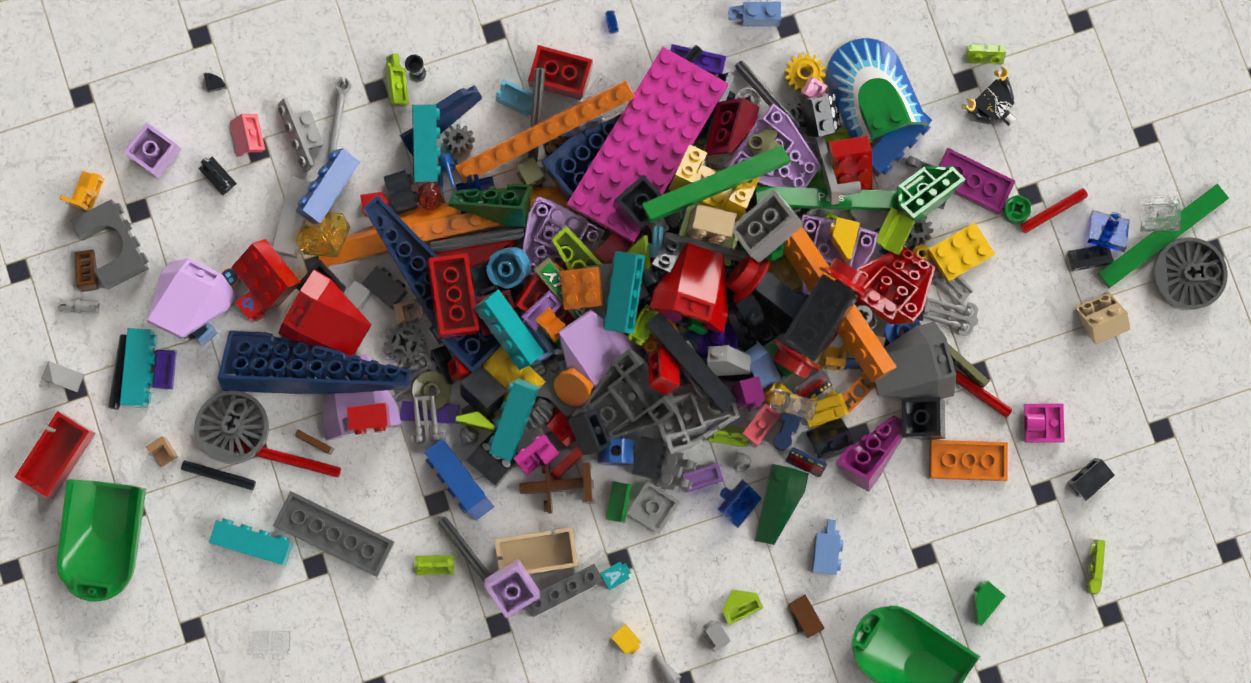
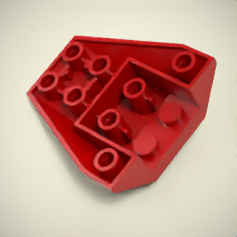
[649,243,728,334]
[852,246,935,325]
[278,269,372,356]

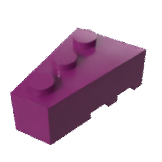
[729,376,765,412]

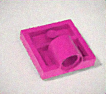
[1023,404,1065,443]
[514,434,559,476]

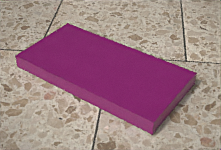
[938,148,1015,215]

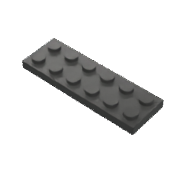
[273,491,395,577]

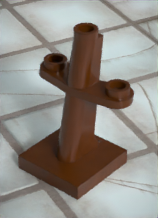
[519,462,595,514]

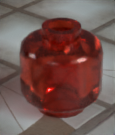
[418,182,443,210]

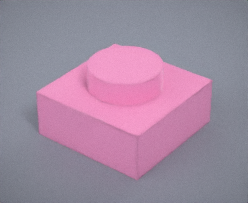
[801,76,827,97]

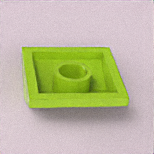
[456,412,497,433]

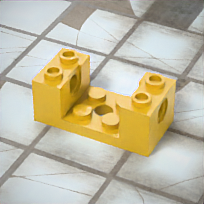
[669,145,760,222]

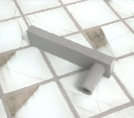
[815,136,861,205]

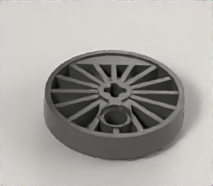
[1152,237,1228,310]
[194,391,269,464]

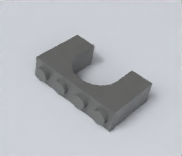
[70,199,149,290]
[492,370,579,452]

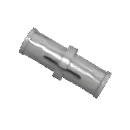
[58,299,100,314]

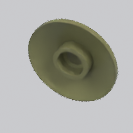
[412,371,451,410]

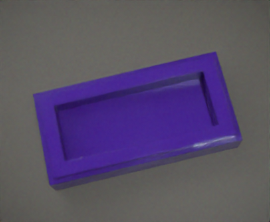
[153,350,177,390]

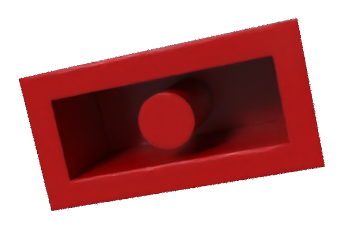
[648,346,680,395]
[347,403,391,435]

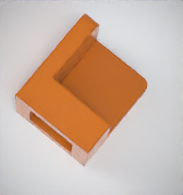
[535,307,566,342]

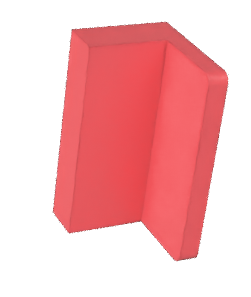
[230,114,265,157]
[741,403,781,448]

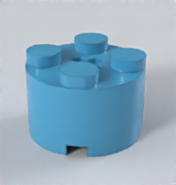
[487,247,531,289]

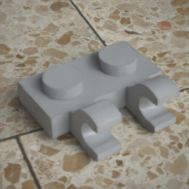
[657,449,697,492]

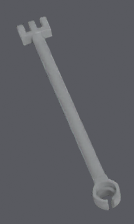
[327,77,351,219]

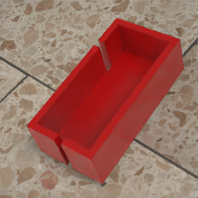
[14,411,96,499]

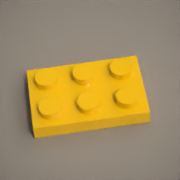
[927,222,995,283]
[482,346,546,399]

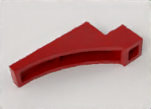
[435,226,526,267]

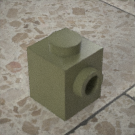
[516,157,546,188]

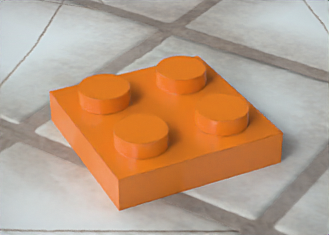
[560,267,604,310]

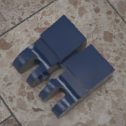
[773,412,802,451]

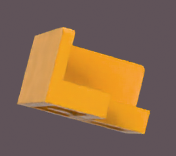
[59,171,104,212]
[805,344,847,371]

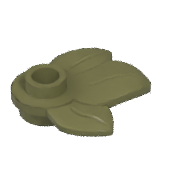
[746,129,781,156]

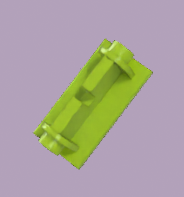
[966,44,1006,64]
[627,304,658,346]
[709,425,748,448]
[414,555,454,575]

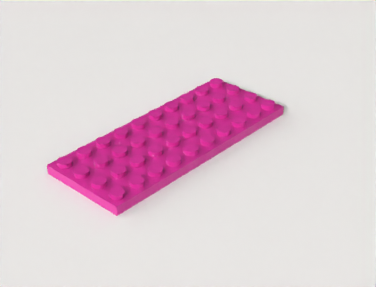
[567,47,728,244]

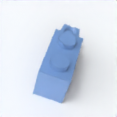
[728,1,781,27]
[812,519,843,575]

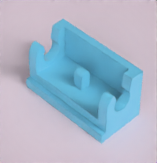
[496,80,532,117]

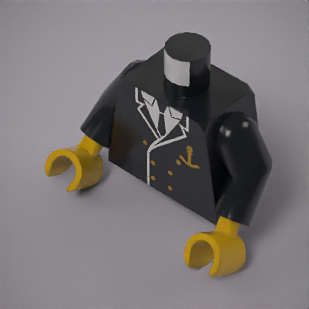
[961,66,1016,126]

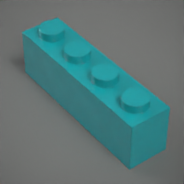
[412,104,441,182]
[604,251,645,333]
[474,290,544,370]
[120,328,157,408]
[488,378,540,461]
[209,518,293,566]

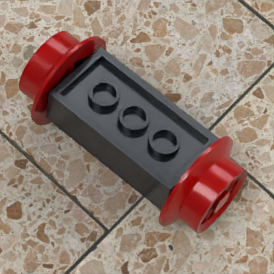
[726,255,838,349]
[772,258,869,379]

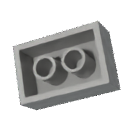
[732,190,804,263]

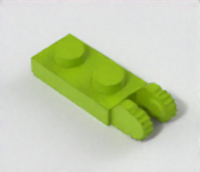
[1086,540,1106,595]

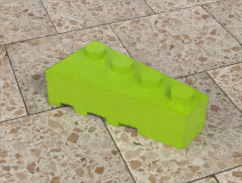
[552,225,602,270]

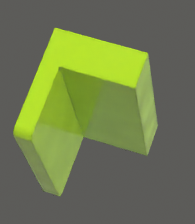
[876,207,915,255]

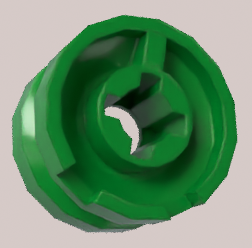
[1003,195,1032,224]

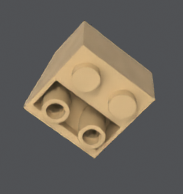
[1075,292,1131,345]

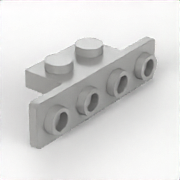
[278,97,324,173]

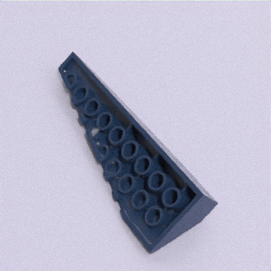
[542,113,622,202]
[363,195,501,373]
[217,331,412,394]

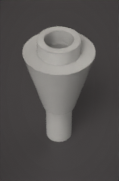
[653,653,681,683]

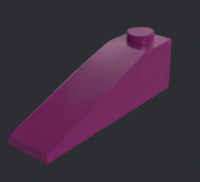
[836,415,903,492]

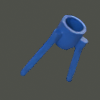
[437,154,468,203]

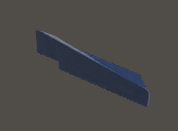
[400,85,482,156]

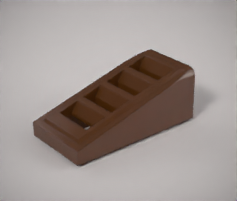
[75,249,99,292]

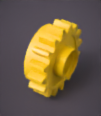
[784,53,826,95]

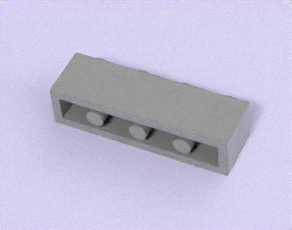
[273,177,311,258]

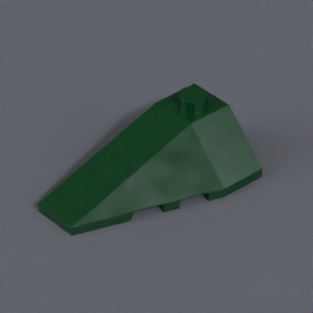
[448,184,532,227]
[755,464,809,545]

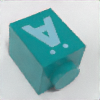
[600,562,631,590]

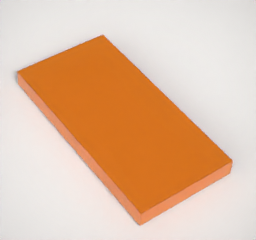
[929,440,1008,481]

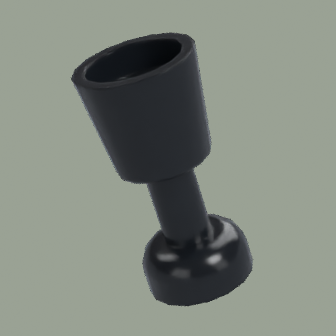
[405,54,427,82]

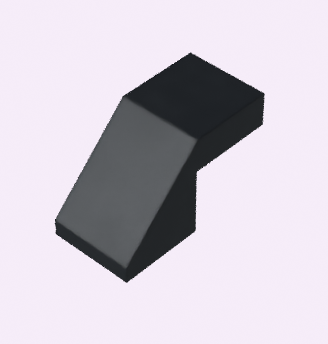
[470,260,500,297]

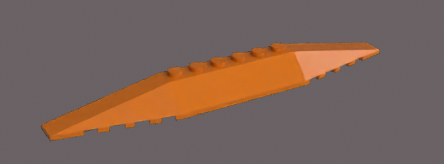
[317,186,579,267]

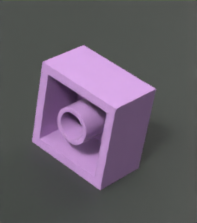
[123,122,182,179]
[485,559,540,618]

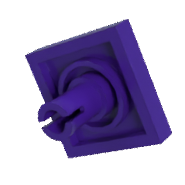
[698,324,738,358]

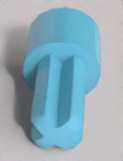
[649,225,664,258]

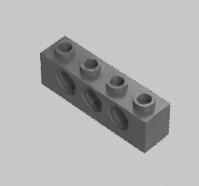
[527,564,604,617]

